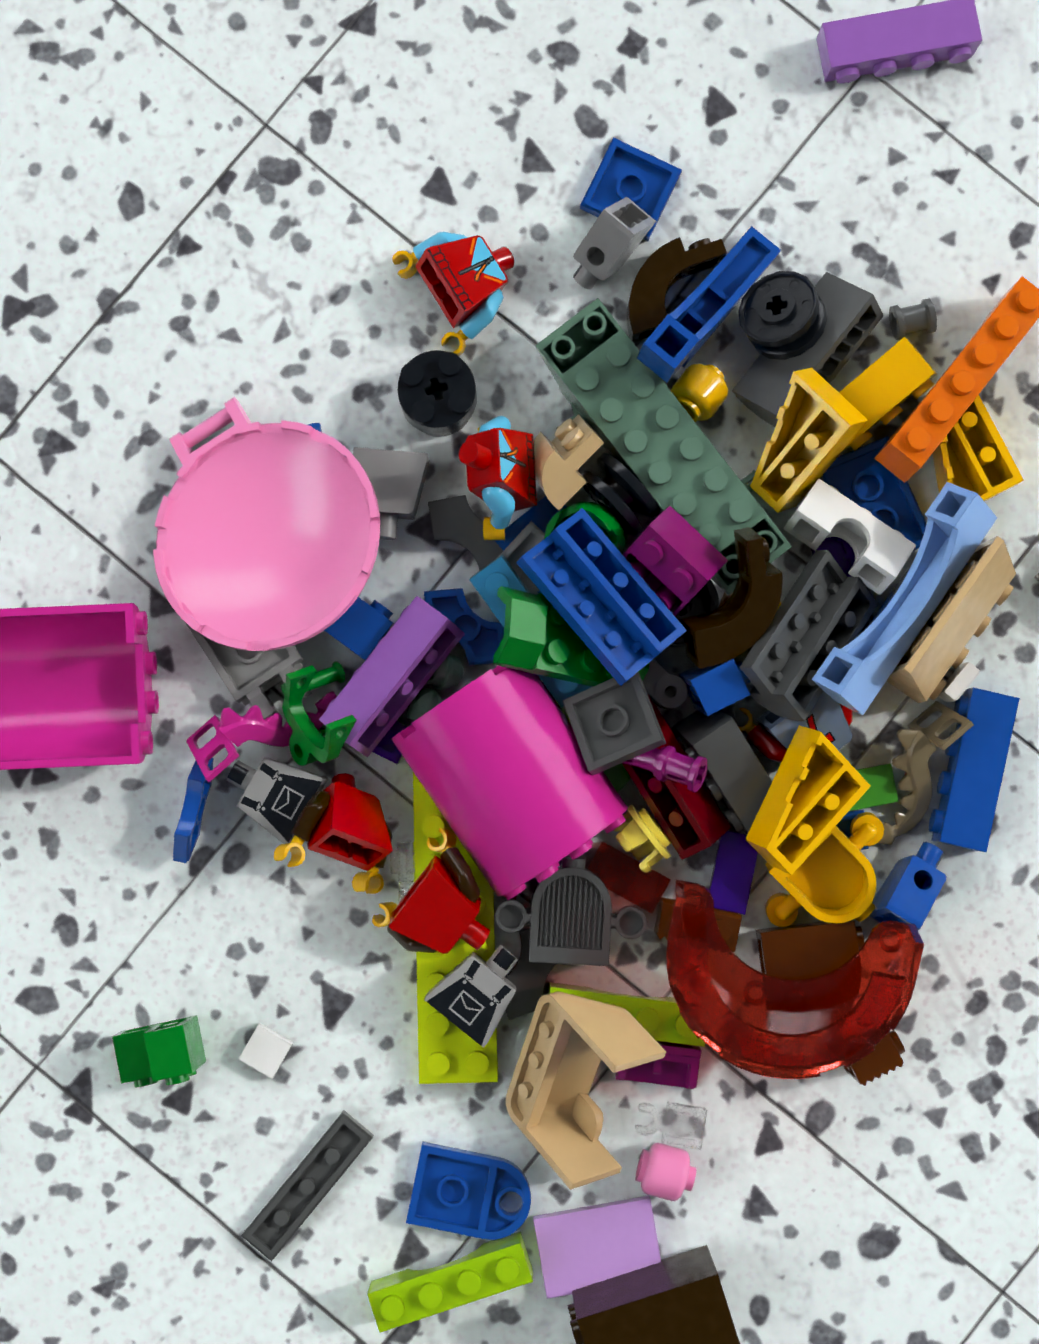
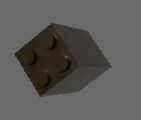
[567,1245,740,1344]

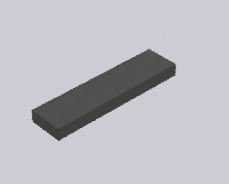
[241,1110,374,1262]

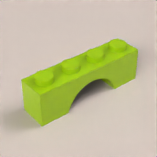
[548,982,709,1047]
[367,1231,533,1333]

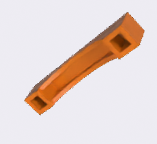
[874,276,1039,483]

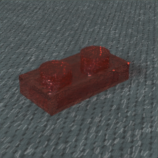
[587,841,671,914]

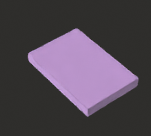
[533,1195,661,1299]

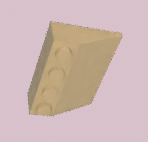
[887,536,1016,703]

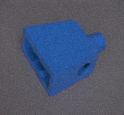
[869,842,947,935]

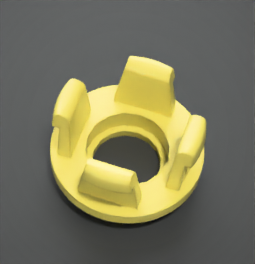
[613,804,671,873]

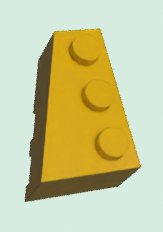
[839,337,937,451]
[750,368,868,513]
[746,725,871,875]

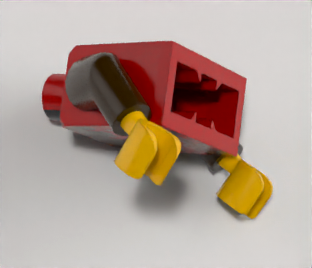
[274,773,393,894]
[372,828,490,954]

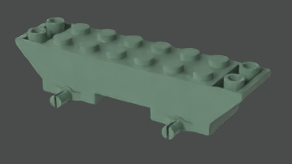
[535,298,792,596]

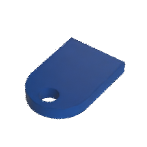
[406,1141,531,1240]

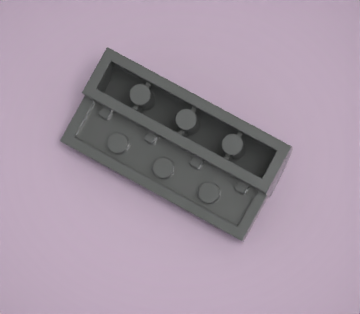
[740,550,878,721]

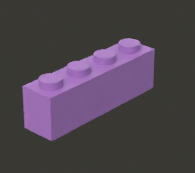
[816,0,982,84]
[319,596,465,757]

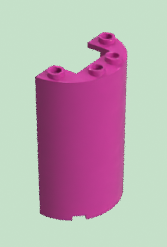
[0,603,159,770]

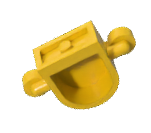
[765,812,884,927]

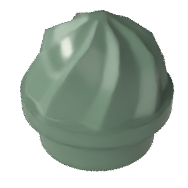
[427,653,464,690]
[406,688,443,721]

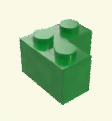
[112,1015,206,1088]

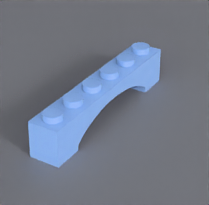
[812,482,997,716]

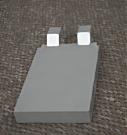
[185,622,312,719]

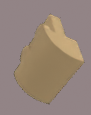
[534,414,604,510]

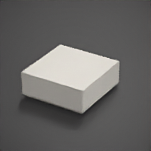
[939,662,980,702]
[238,1023,294,1079]

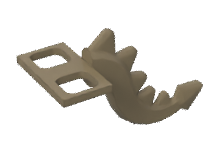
[878,701,974,845]

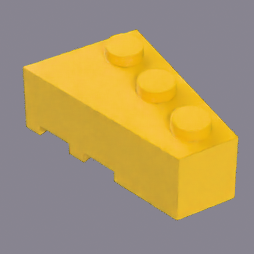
[932,395,1024,502]

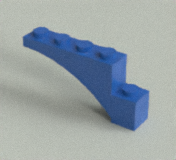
[637,226,781,383]

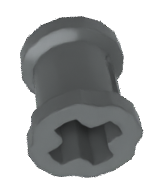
[889,298,937,340]

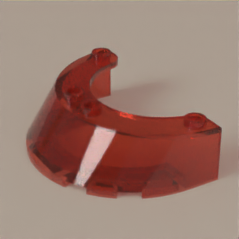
[666,879,924,1079]

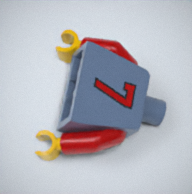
[738,691,853,763]

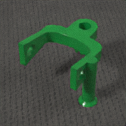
[281,661,357,766]

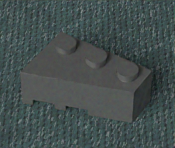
[673,709,772,834]

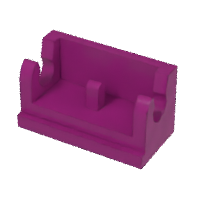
[615,1041,702,1089]

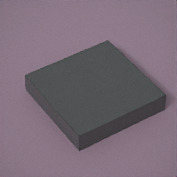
[562,672,666,775]

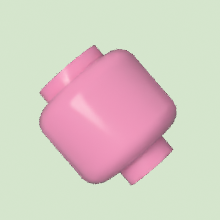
[635,1143,696,1201]

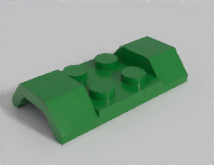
[493,586,649,687]

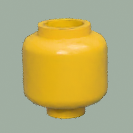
[671,364,728,422]

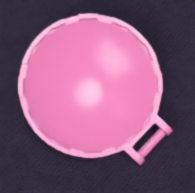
[153,397,380,651]

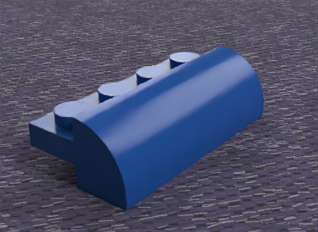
[516,508,687,686]

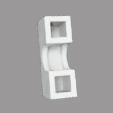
[783,478,916,595]

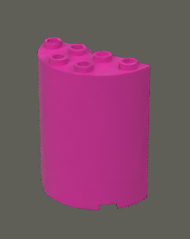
[391,666,628,900]

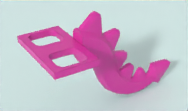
[186,691,337,782]

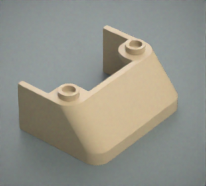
[506,991,666,1190]

